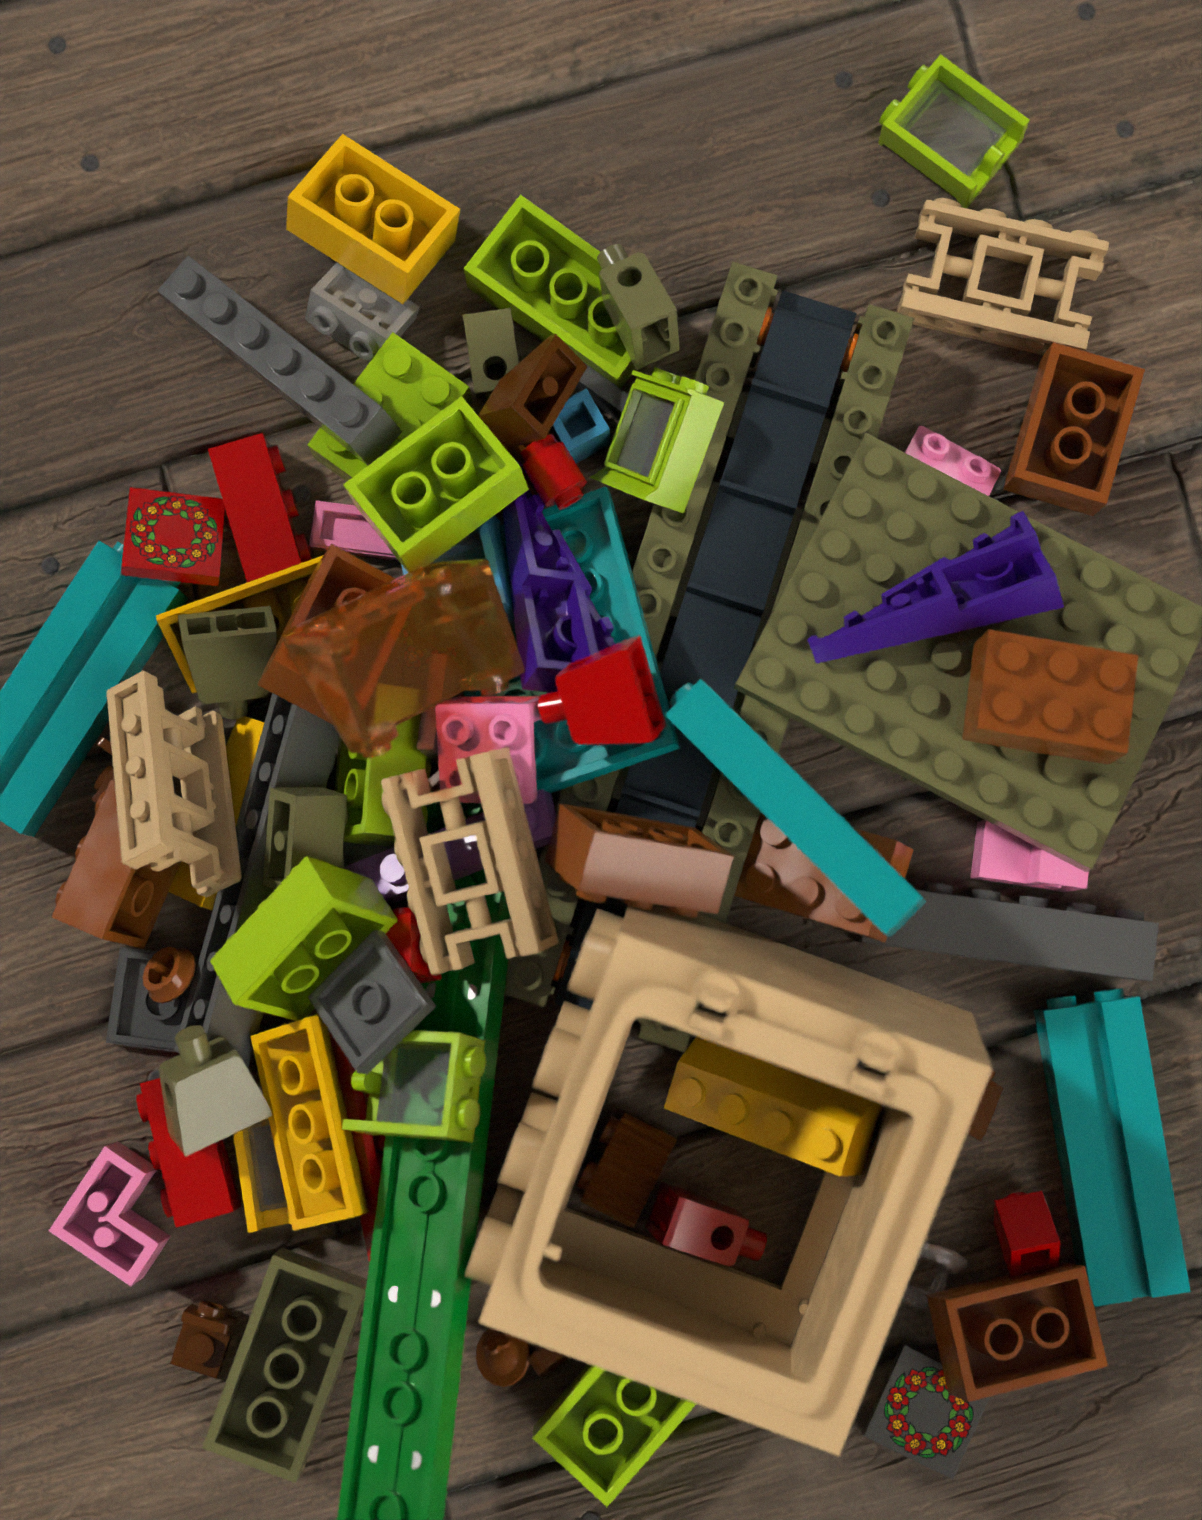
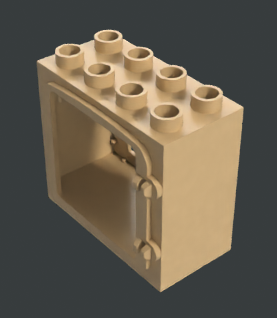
[465,904,992,1456]

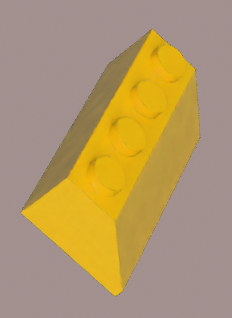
[664,1035,883,1177]

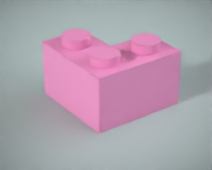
[970,820,1089,892]
[49,1142,171,1286]

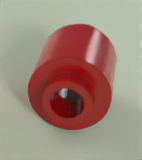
[520,434,587,510]

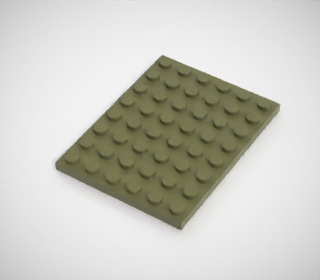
[733,433,1202,872]

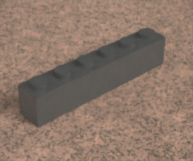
[157,255,402,466]
[856,883,1159,981]

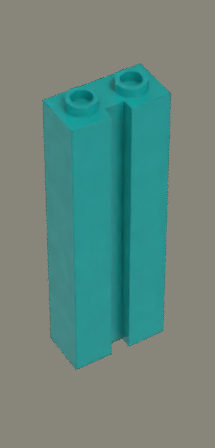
[0,540,188,837]
[665,679,927,937]
[1034,988,1191,1307]

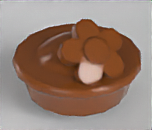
[142,947,196,1004]
[475,1327,532,1387]

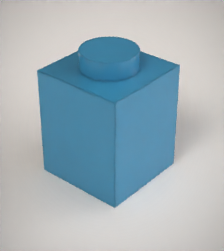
[551,388,611,463]

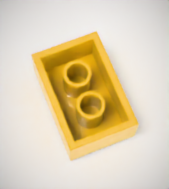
[286,134,460,304]

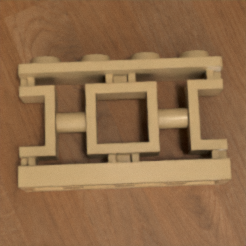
[897,198,1109,355]
[106,670,242,897]
[382,747,559,975]

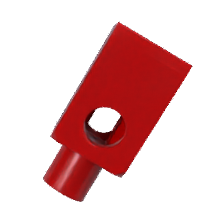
[538,636,666,744]
[645,1182,767,1267]

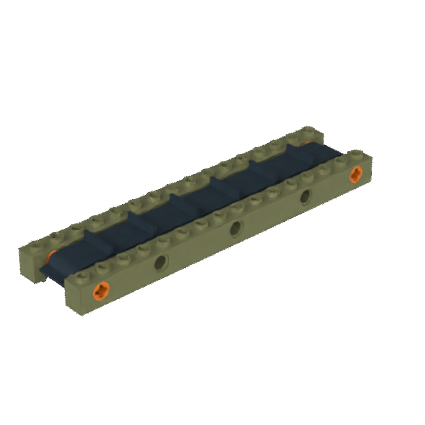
[504,261,915,1052]

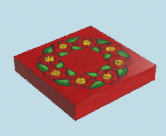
[121,487,225,586]

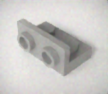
[305,263,419,362]

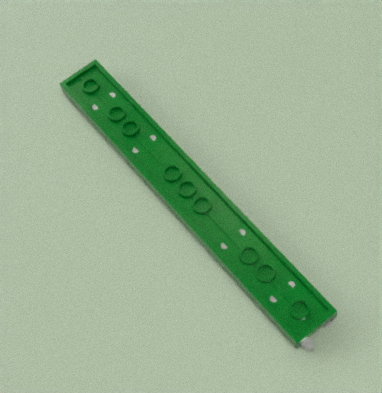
[337,775,511,1520]

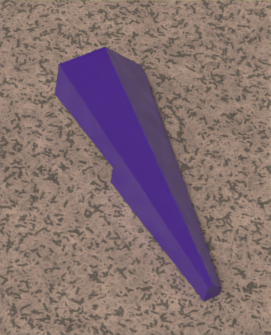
[503,461,616,693]
[807,511,1064,664]

